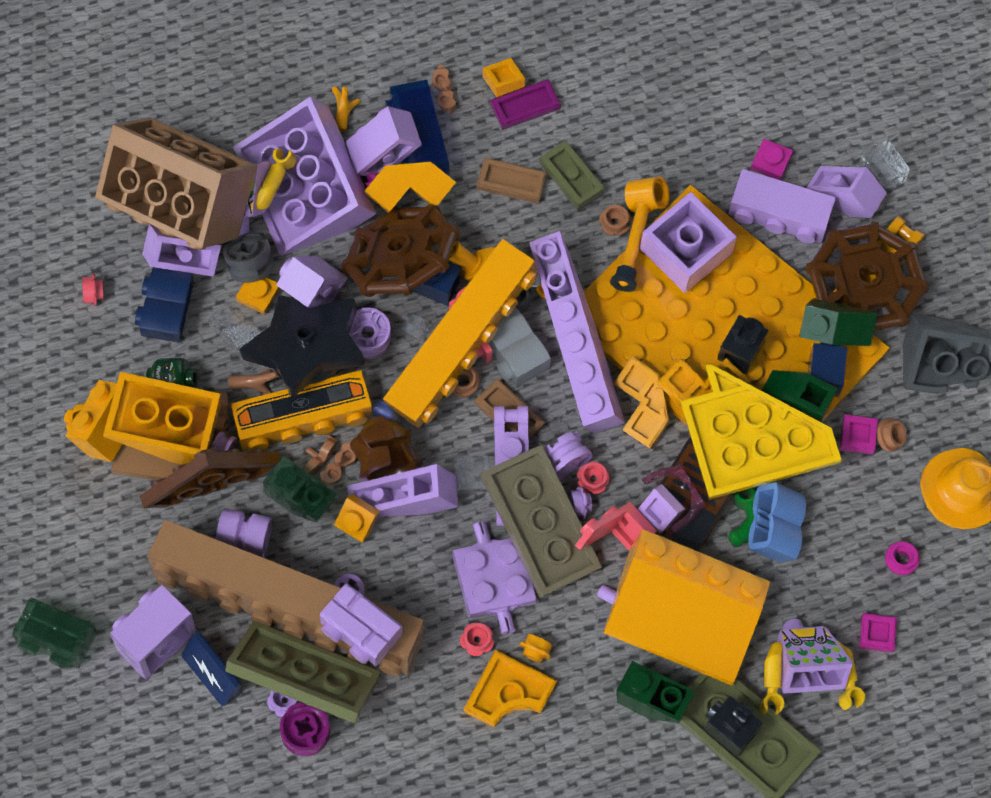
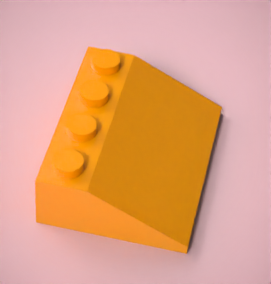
[603,529,770,686]

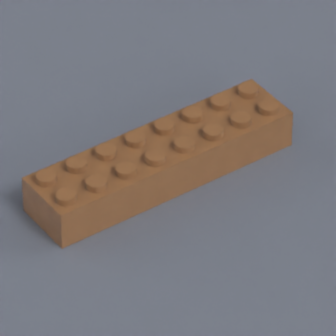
[147,519,424,677]

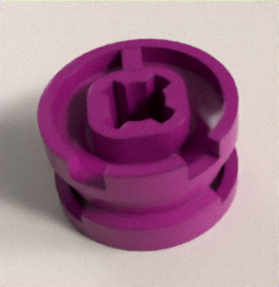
[280,702,330,756]

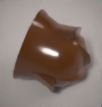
[350,416,423,482]

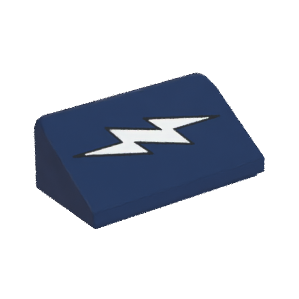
[181,632,242,707]

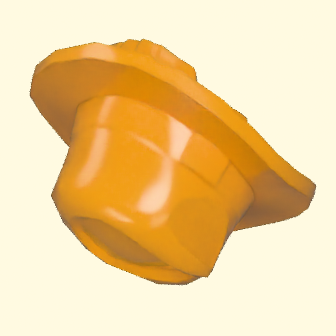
[920,448,991,530]

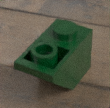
[761,370,838,422]
[616,661,695,723]

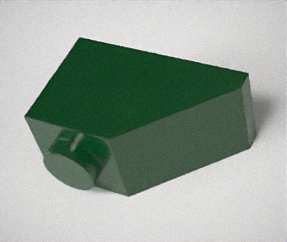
[799,298,878,346]

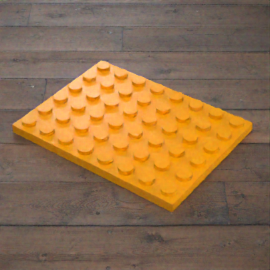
[584,185,890,426]

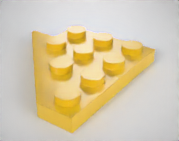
[681,364,842,500]

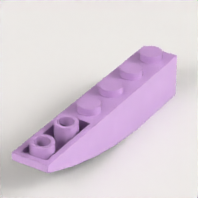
[529,231,625,434]

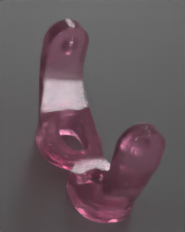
[642,463,706,532]

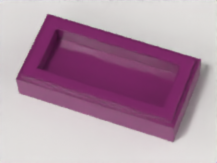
[490,79,561,130]

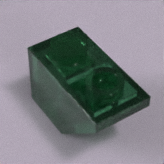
[263,456,338,523]

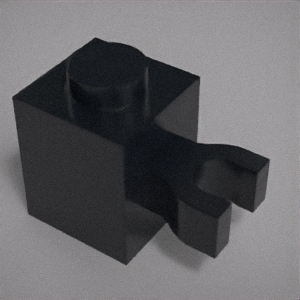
[717,315,769,375]
[704,696,763,758]

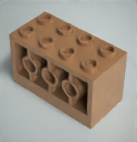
[95,117,257,250]

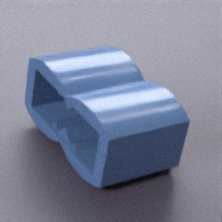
[749,482,806,562]

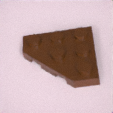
[140,449,282,508]

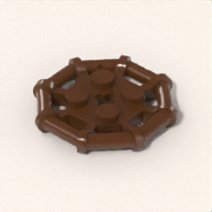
[342,204,460,297]
[806,221,930,330]

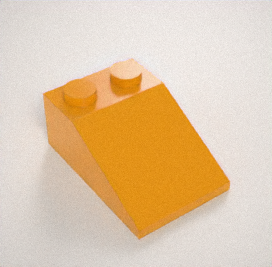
[103,372,221,465]

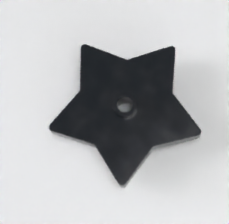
[240,295,365,396]

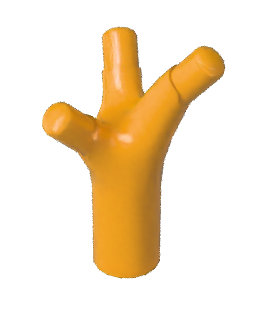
[332,86,361,132]

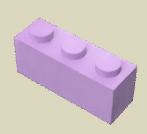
[728,169,836,244]

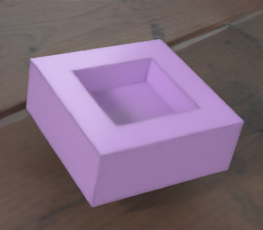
[637,484,685,534]

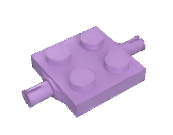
[452,521,537,635]

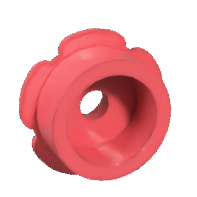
[82,273,103,306]
[577,462,610,495]
[460,623,494,656]

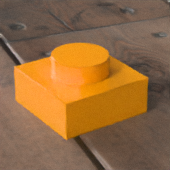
[482,58,525,97]
[236,277,281,315]
[334,494,381,543]

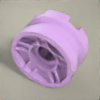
[349,307,391,359]

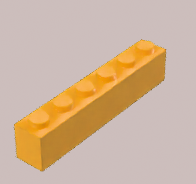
[383,239,537,429]

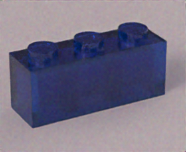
[385,79,449,176]

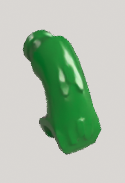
[728,488,756,547]

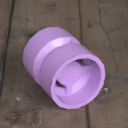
[216,508,272,558]

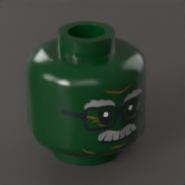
[146,358,198,388]

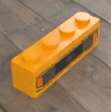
[230,370,372,451]

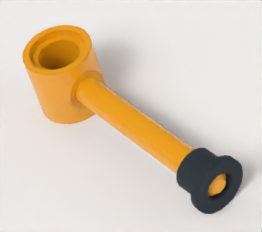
[610,176,669,292]

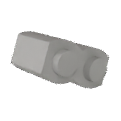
[488,307,551,387]

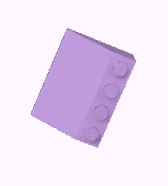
[233,97,377,256]

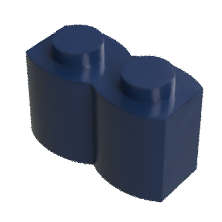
[135,267,194,343]

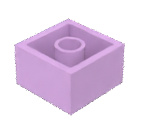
[640,192,737,293]
[110,585,197,680]

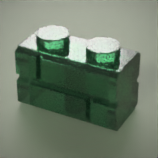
[12,597,97,669]

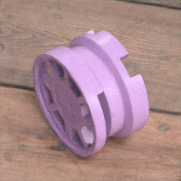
[544,431,593,480]

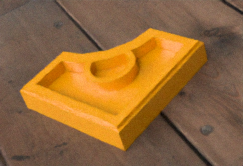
[463,650,557,727]

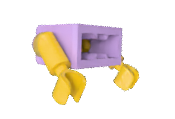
[239,148,297,236]
[759,619,865,715]

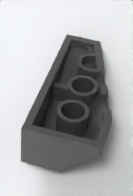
[903,313,991,394]

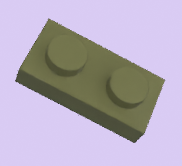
[539,141,604,210]

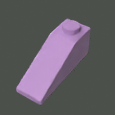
[347,464,458,517]

